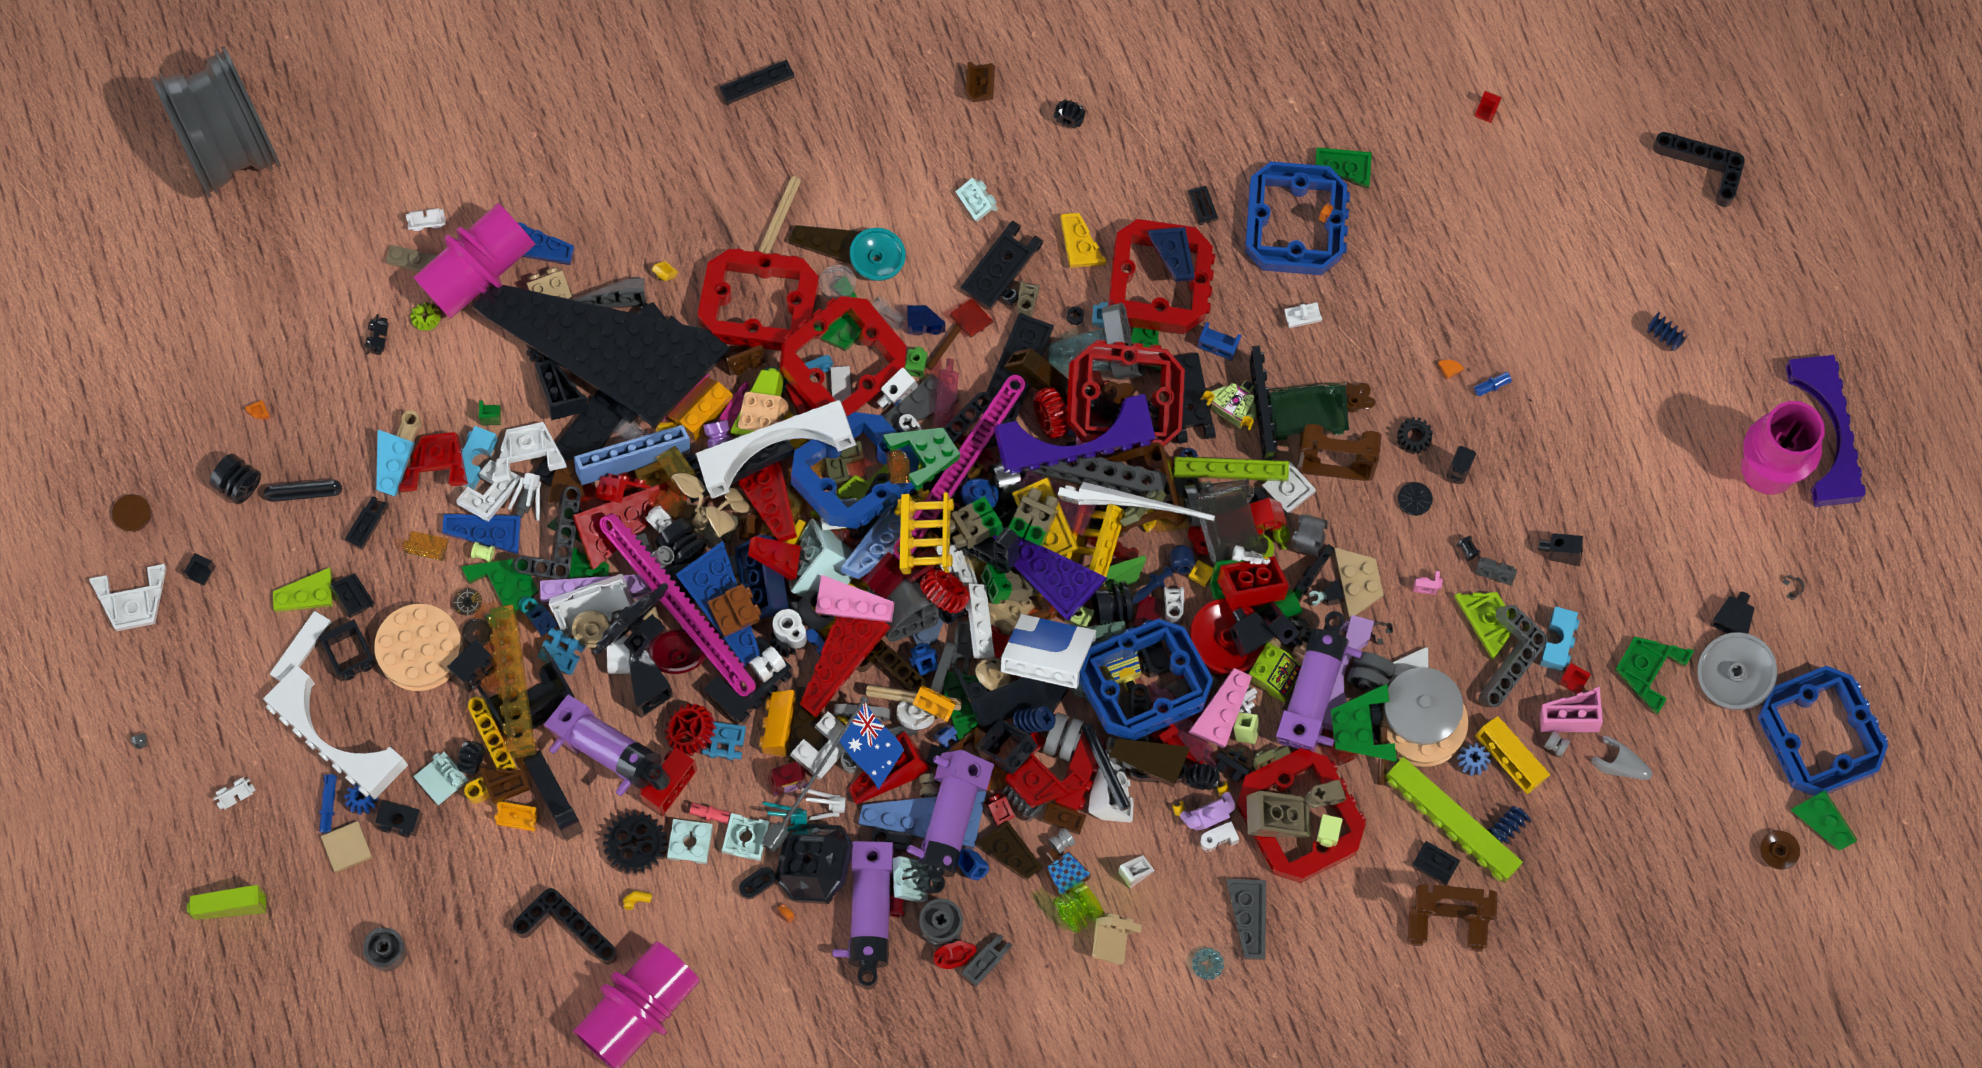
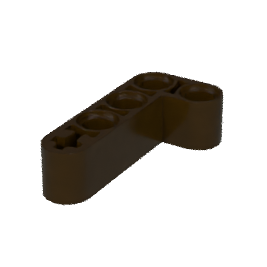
[856,639,926,692]

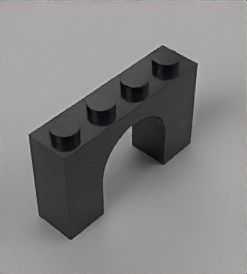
[703,635,793,725]

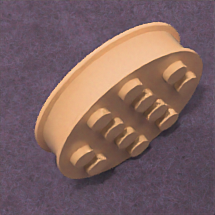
[375,604,463,691]
[1380,703,1468,767]

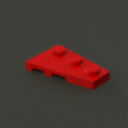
[748,536,801,581]

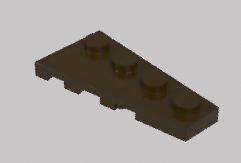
[789,225,862,265]
[788,687,824,764]

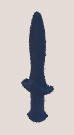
[1131,567,1173,604]

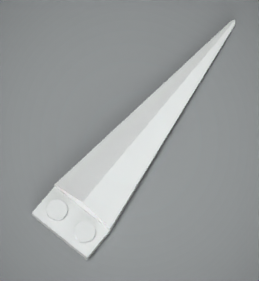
[1058,482,1215,521]

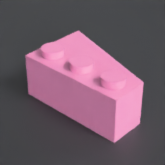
[1539,687,1603,732]

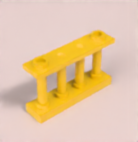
[900,492,954,574]
[1064,504,1125,584]

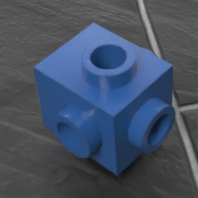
[909,643,938,675]

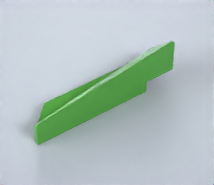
[1088,555,1146,600]

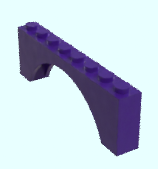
[1785,355,1866,507]
[994,394,1156,475]

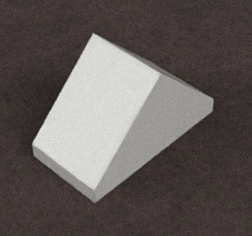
[1118,855,1155,889]

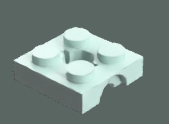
[722,813,770,861]
[667,819,713,865]
[892,857,928,903]

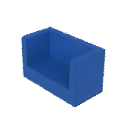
[1197,322,1242,361]

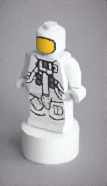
[1232,545,1270,565]

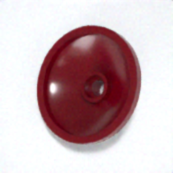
[649,629,706,674]

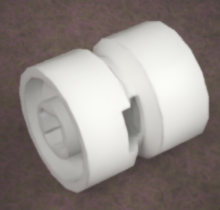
[749,646,786,682]

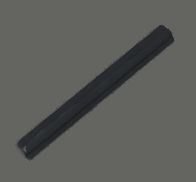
[1082,723,1130,811]

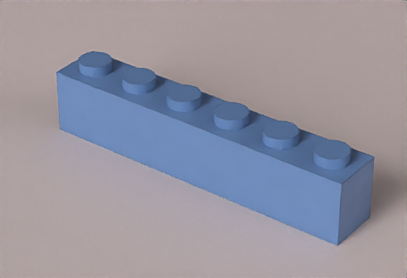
[574,425,690,485]

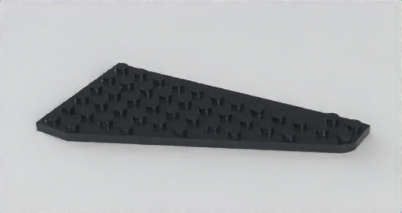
[472,285,730,429]

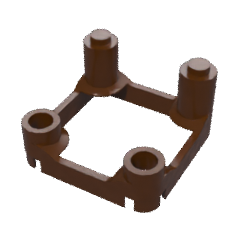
[1297,424,1382,481]
[1092,442,1187,537]
[1408,884,1498,952]

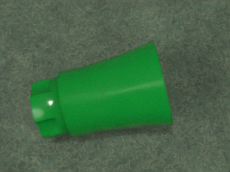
[1256,589,1303,617]

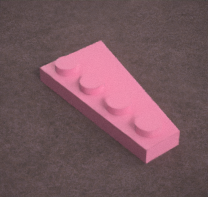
[815,575,895,622]
[1188,668,1252,748]

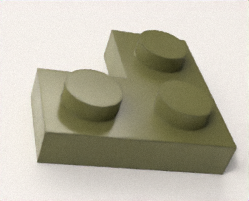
[825,441,864,485]
[1120,489,1166,527]
[1251,746,1291,772]

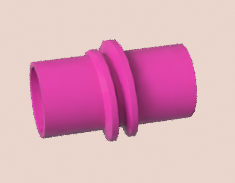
[413,203,536,319]
[1741,401,1825,495]
[573,941,700,1068]

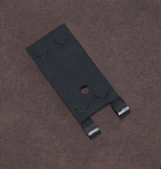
[960,220,1044,311]
[1174,353,1216,444]

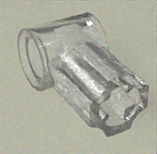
[872,296,906,331]
[613,419,650,441]

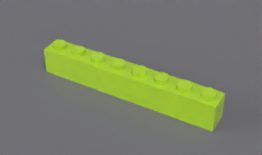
[1386,757,1523,883]

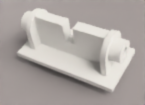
[406,208,446,231]
[214,777,256,810]

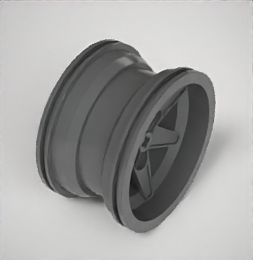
[151,46,281,198]

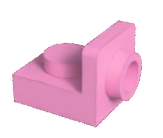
[1413,571,1443,595]

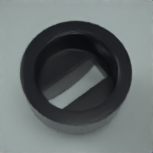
[1002,289,1018,305]

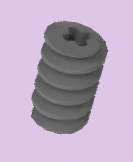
[1002,785,1045,822]

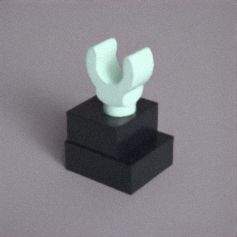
[1309,580,1344,606]

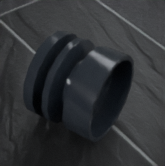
[209,453,261,504]
[655,518,707,566]
[1092,581,1133,626]

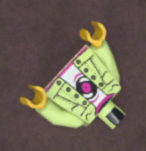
[1201,381,1256,430]

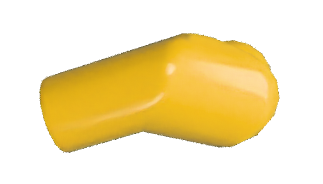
[623,891,652,910]

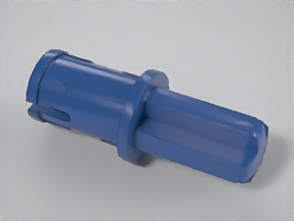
[1474,372,1512,396]

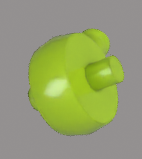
[1273,526,1290,550]

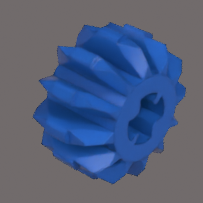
[344,783,379,815]

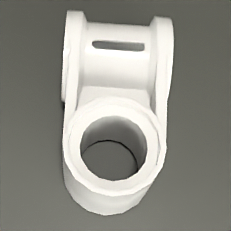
[1164,587,1184,625]

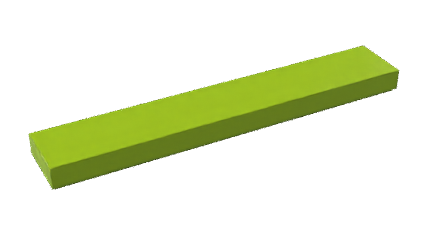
[1174,457,1289,482]

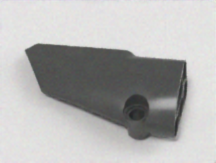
[861,515,939,642]

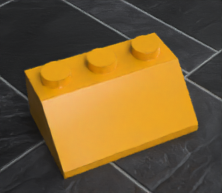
[667,377,733,441]
[759,690,796,757]

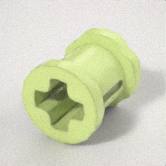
[471,542,495,562]

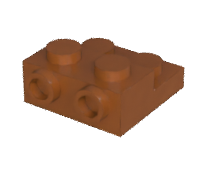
[708,584,761,638]

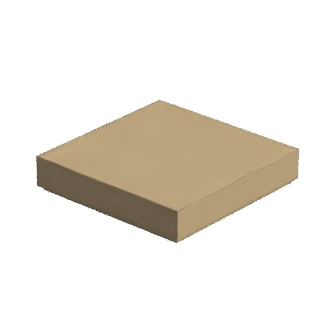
[321,821,373,873]

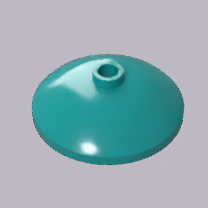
[850,228,906,281]

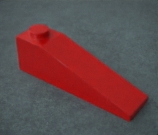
[848,731,930,804]

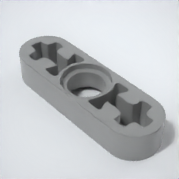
[833,704,890,721]

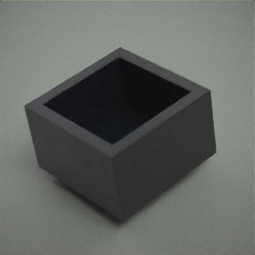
[447,640,497,693]

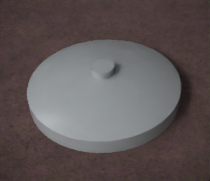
[1698,633,1778,710]
[1384,667,1463,745]

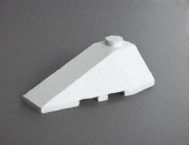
[1089,737,1134,822]

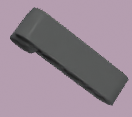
[1102,303,1145,380]

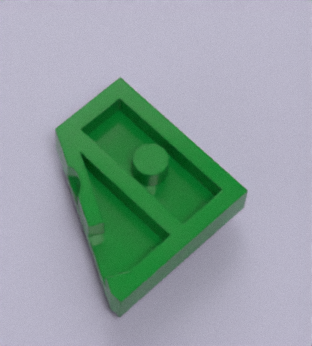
[569,548,610,579]

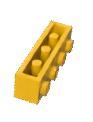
[1475,716,1551,795]

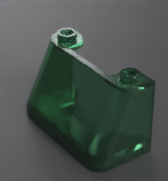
[1268,382,1349,440]

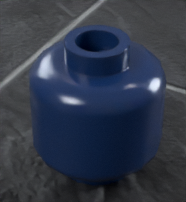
[1169,545,1195,574]

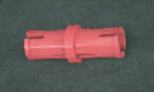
[689,802,731,824]

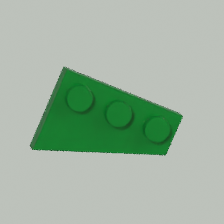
[1315,147,1372,189]
[1790,790,1858,851]

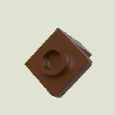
[739,511,763,539]

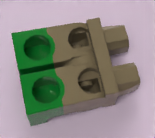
[1008,487,1059,546]
[950,496,1003,549]
[980,563,1039,604]

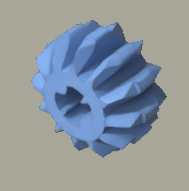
[1457,743,1491,776]

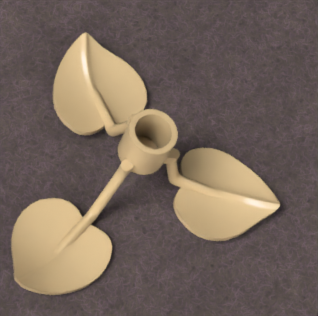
[671,473,753,537]

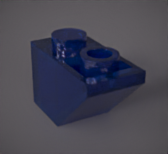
[907,305,945,335]

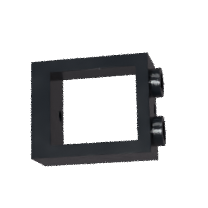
[319,619,377,681]
[974,719,1038,775]

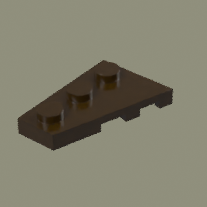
[976,821,1043,880]

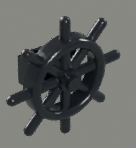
[593,583,668,657]

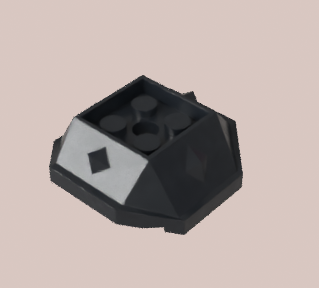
[776,824,853,904]

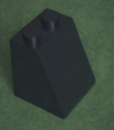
[628,650,674,718]

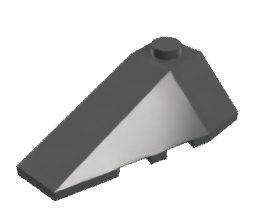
[572,277,647,308]

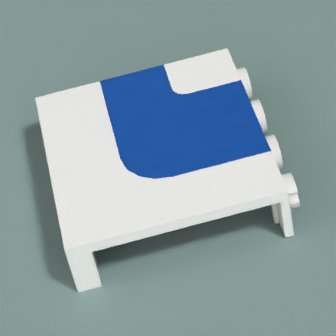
[1001,614,1096,689]

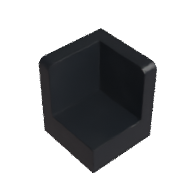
[184,553,216,586]

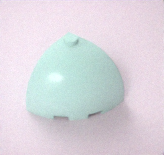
[788,519,854,597]

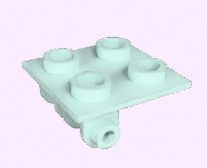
[414,752,469,805]

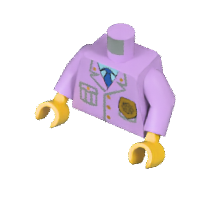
[1172,781,1236,831]

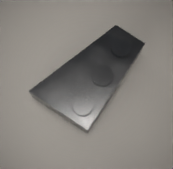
[534,359,588,421]

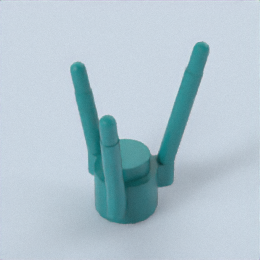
[763,802,807,831]

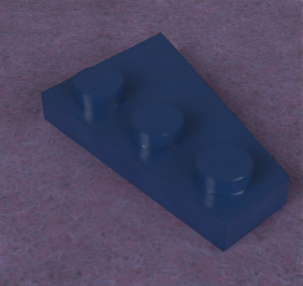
[1148,227,1195,282]

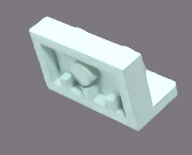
[955,178,998,221]

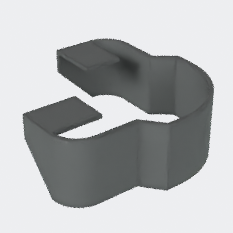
[1782,575,1805,600]
[1371,621,1393,645]

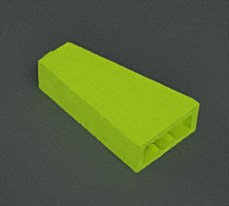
[730,368,785,438]
[187,885,266,920]

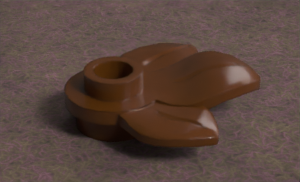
[1102,382,1136,417]
[1341,382,1376,413]

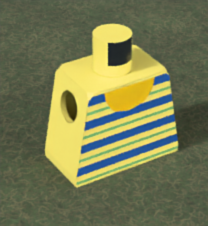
[1102,644,1141,692]

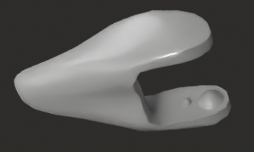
[1591,736,1652,780]

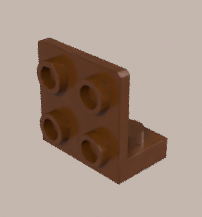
[723,345,765,376]

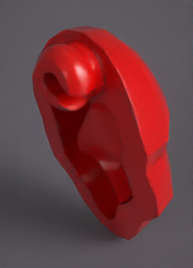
[933,940,977,969]

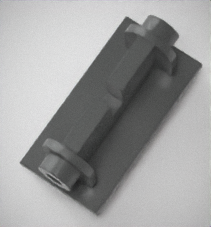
[1475,557,1517,586]

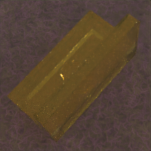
[657,446,698,484]
[403,531,449,561]

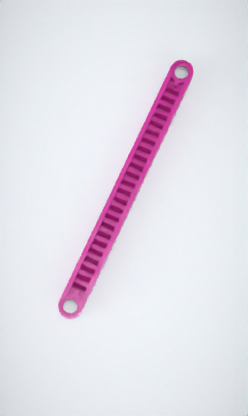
[893,375,1025,560]
[600,514,755,696]

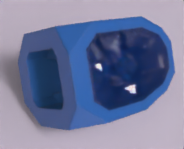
[958,848,989,881]

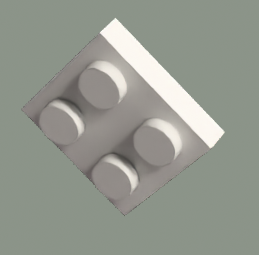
[1262,462,1316,515]

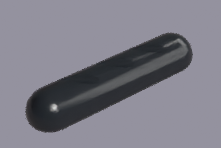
[263,479,342,502]

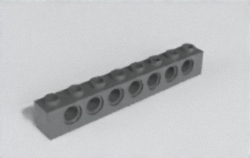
[1021,456,1167,497]

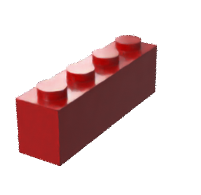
[1055,733,1107,812]

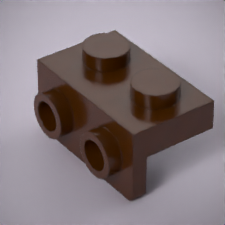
[964,62,995,102]

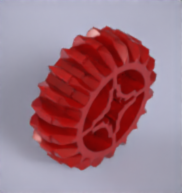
[1033,387,1070,439]
[920,568,970,613]
[664,703,717,756]

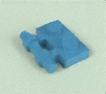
[537,628,586,675]
[702,722,746,761]

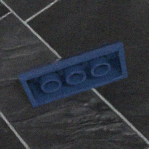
[735,534,789,619]

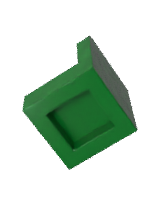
[479,400,501,426]

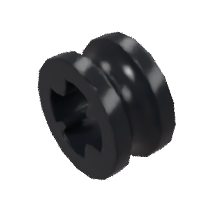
[1066,306,1084,325]

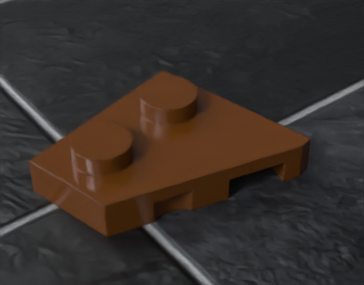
[548,459,584,505]

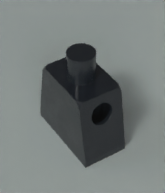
[1538,533,1583,567]
[1710,591,1755,634]
[1259,601,1301,647]
[1230,608,1276,658]

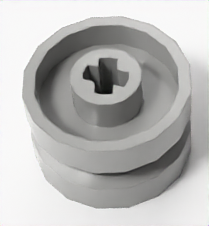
[1043,712,1084,762]

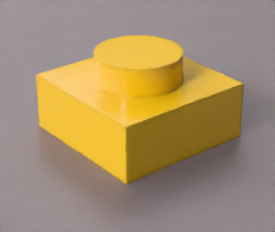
[652,261,678,281]
[1188,560,1214,587]

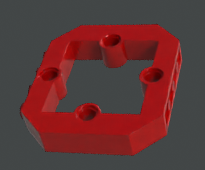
[1108,219,1215,334]
[697,248,819,351]
[780,296,906,417]
[1066,340,1185,448]
[1236,748,1366,883]

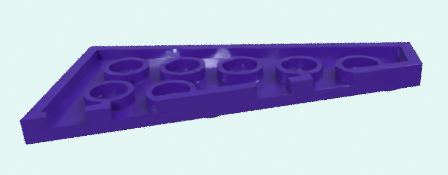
[992,527,1108,620]

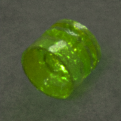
[1053,880,1105,934]

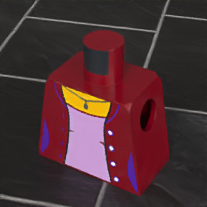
[768,762,808,797]

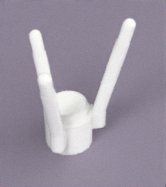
[508,473,541,521]
[801,788,845,820]

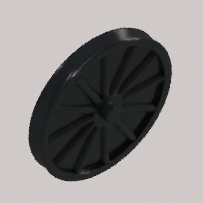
[1398,482,1433,516]

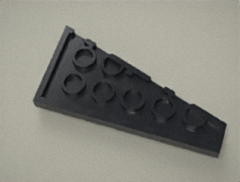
[672,439,795,503]

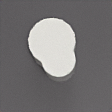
[773,609,807,649]
[607,636,632,674]

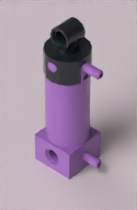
[1276,611,1362,753]
[544,694,670,796]
[907,750,994,894]
[832,841,893,990]

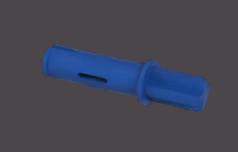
[319,774,337,833]

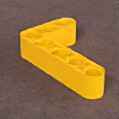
[464,697,518,804]

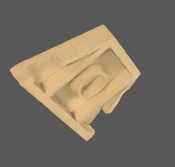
[1334,548,1384,620]

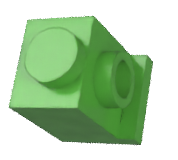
[905,347,928,378]

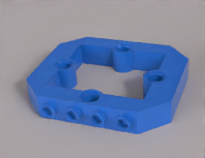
[1245,161,1350,276]
[791,412,919,529]
[1079,619,1213,740]
[1757,665,1888,796]

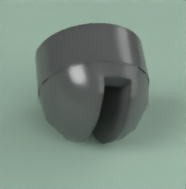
[130,733,148,749]

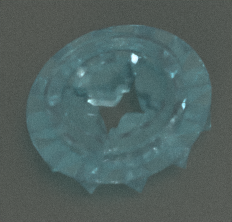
[1192,948,1224,980]

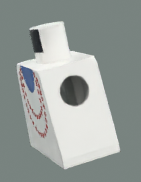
[877,367,918,410]

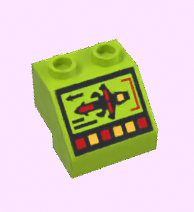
[1249,642,1301,703]

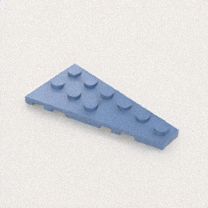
[841,504,932,579]
[858,791,986,849]

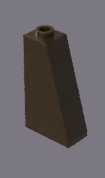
[1004,348,1068,406]
[1107,738,1190,788]

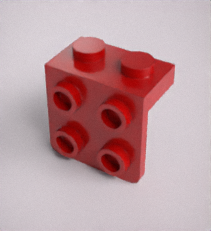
[596,474,651,503]

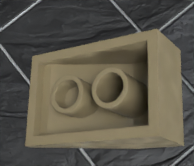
[1247,791,1311,837]

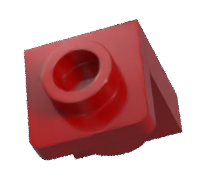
[984,793,1015,826]

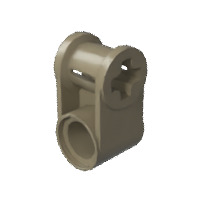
[1017,280,1040,317]
[1305,780,1346,808]

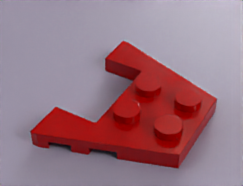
[398,432,468,492]
[1005,732,1088,808]

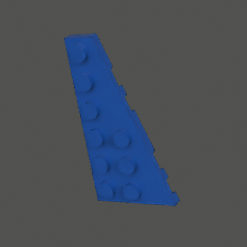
[676,541,761,667]

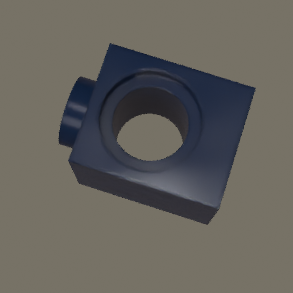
[525,603,557,636]

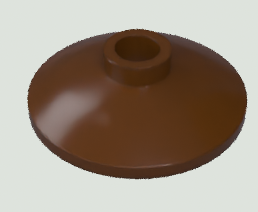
[1760,831,1800,870]

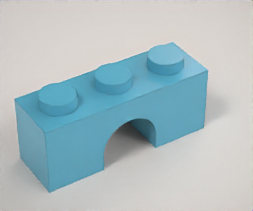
[461,426,498,490]
[1539,606,1580,671]

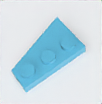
[376,430,415,496]

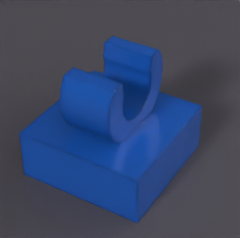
[932,724,958,749]

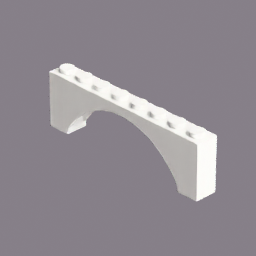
[696,400,856,499]
[263,665,408,799]

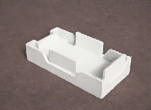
[549,573,634,636]

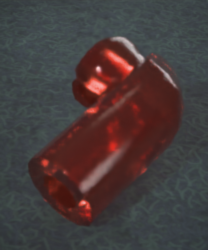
[1092,366,1111,391]
[838,528,862,548]

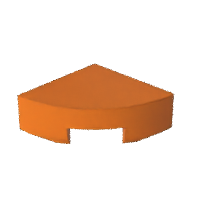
[1319,203,1334,223]
[1438,360,1464,380]
[245,400,270,420]
[777,904,795,923]

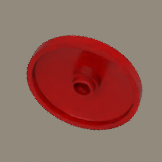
[1189,599,1266,676]

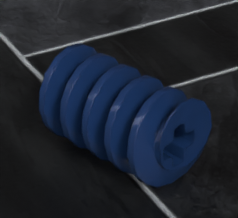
[1647,312,1689,352]
[1013,706,1056,733]
[1487,806,1532,844]

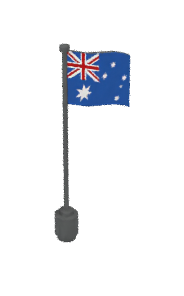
[761,696,904,852]

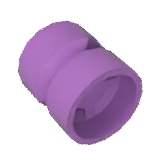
[703,420,732,449]

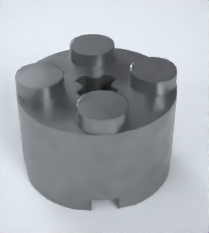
[988,462,1026,502]
[1292,514,1329,557]
[363,927,407,972]

